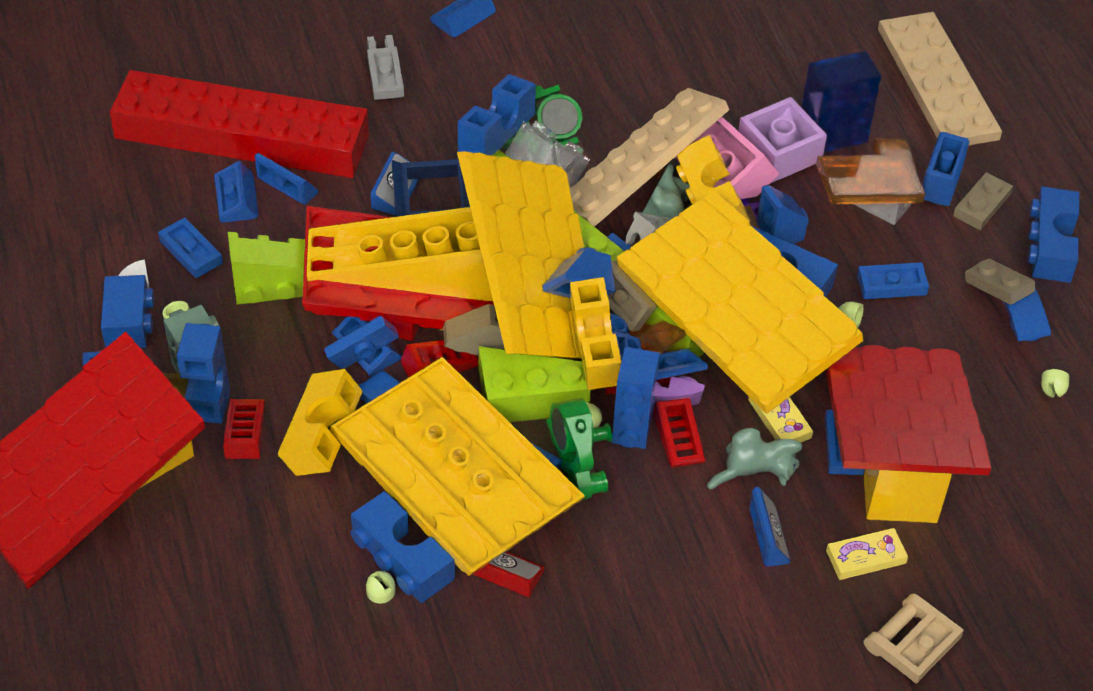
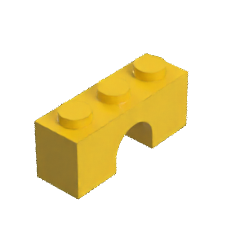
[676,135,750,222]
[570,277,621,390]
[278,369,363,476]

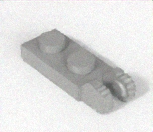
[367,35,404,100]

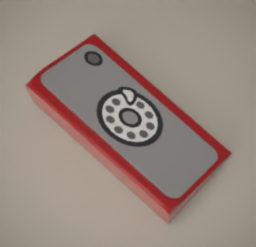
[473,551,545,597]

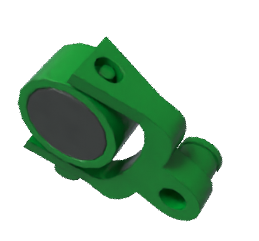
[501,84,583,158]
[546,398,612,500]

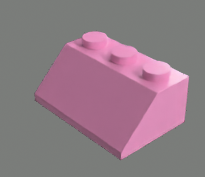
[674,117,780,199]

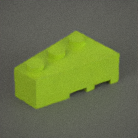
[228,232,305,305]
[478,346,591,422]

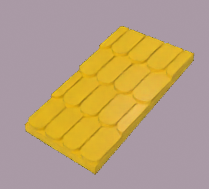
[457,151,584,359]
[617,190,863,414]
[329,357,585,576]

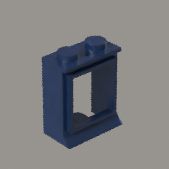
[392,159,470,217]

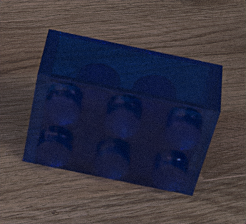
[801,51,882,152]

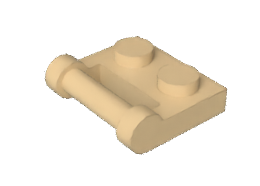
[864,594,964,684]

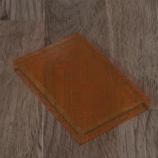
[816,155,925,204]

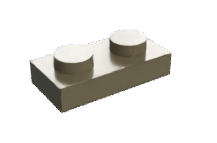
[953,172,1013,231]
[965,258,1035,305]
[608,261,657,331]

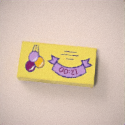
[748,397,813,443]
[826,528,908,580]

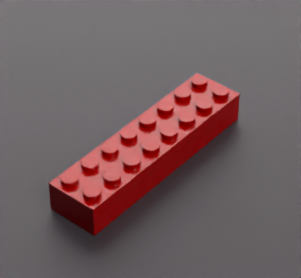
[110,70,369,178]

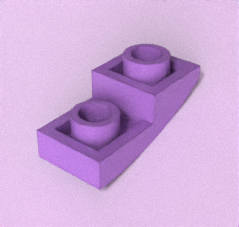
[653,376,705,407]

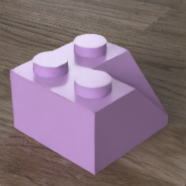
[738,97,827,183]

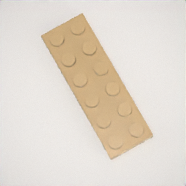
[878,12,1002,145]
[570,88,730,227]

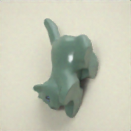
[642,164,690,218]
[707,428,802,489]

